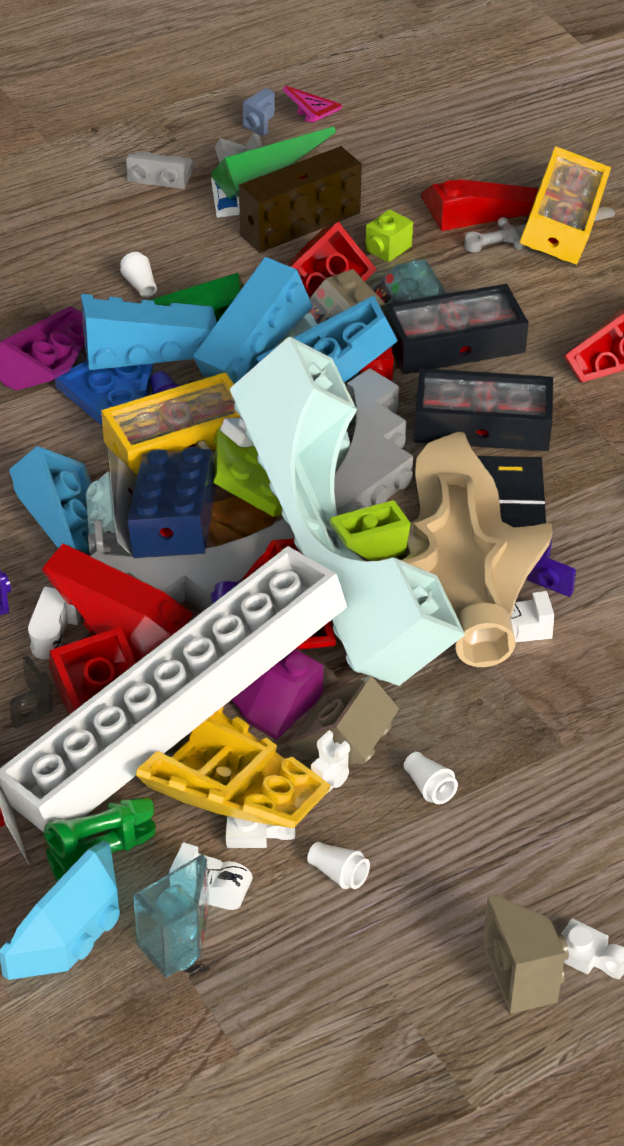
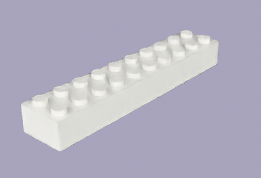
[0,546,347,832]

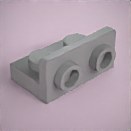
[126,152,194,189]

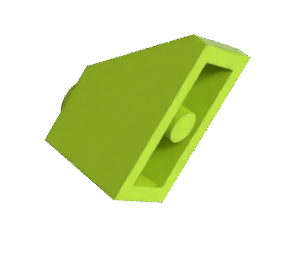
[329,500,411,561]

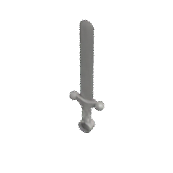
[464,207,615,253]

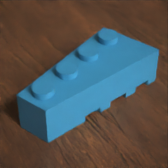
[193,257,313,384]
[81,294,217,370]
[257,295,398,383]

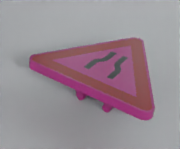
[283,85,342,123]

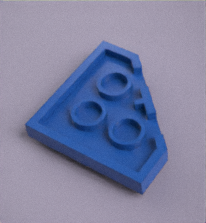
[55,361,154,427]

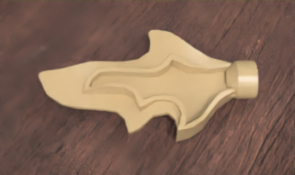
[380,432,553,667]

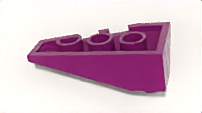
[0,306,84,391]
[231,649,323,741]

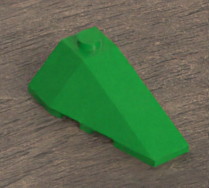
[211,126,336,199]

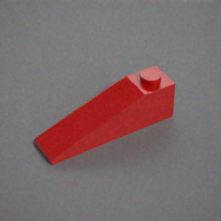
[287,222,377,299]
[563,307,624,383]
[49,626,136,777]

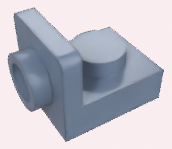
[243,88,275,137]

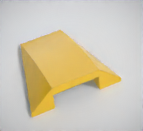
[136,706,331,828]

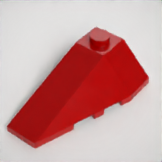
[421,179,539,231]
[41,543,193,664]

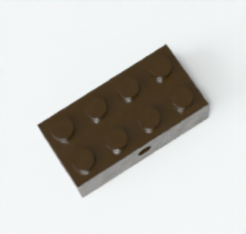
[239,146,362,253]

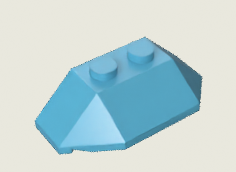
[0,840,120,980]

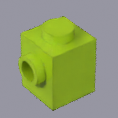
[365,209,413,263]

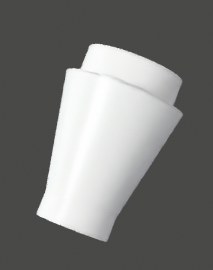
[120,252,157,298]
[404,752,458,804]
[307,842,370,889]

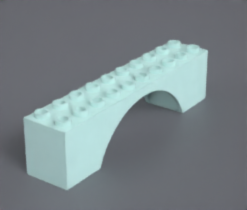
[230,336,465,686]

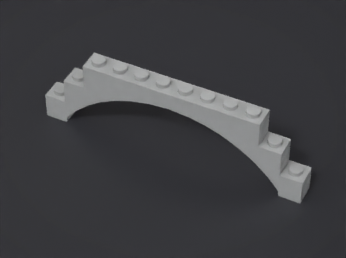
[91,368,413,612]

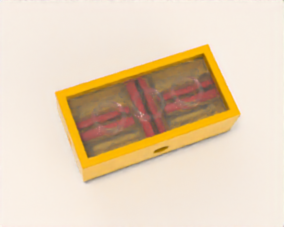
[519,146,611,265]
[101,372,240,476]

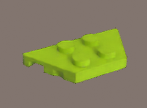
[213,427,283,517]

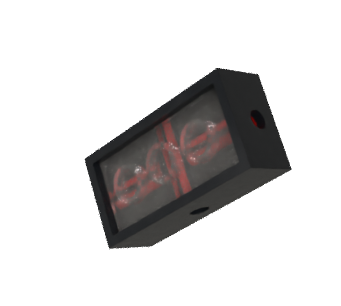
[384,284,529,374]
[414,368,553,451]

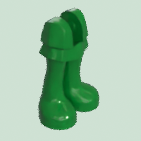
[44,797,156,882]

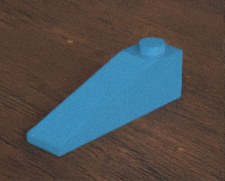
[9,446,92,556]

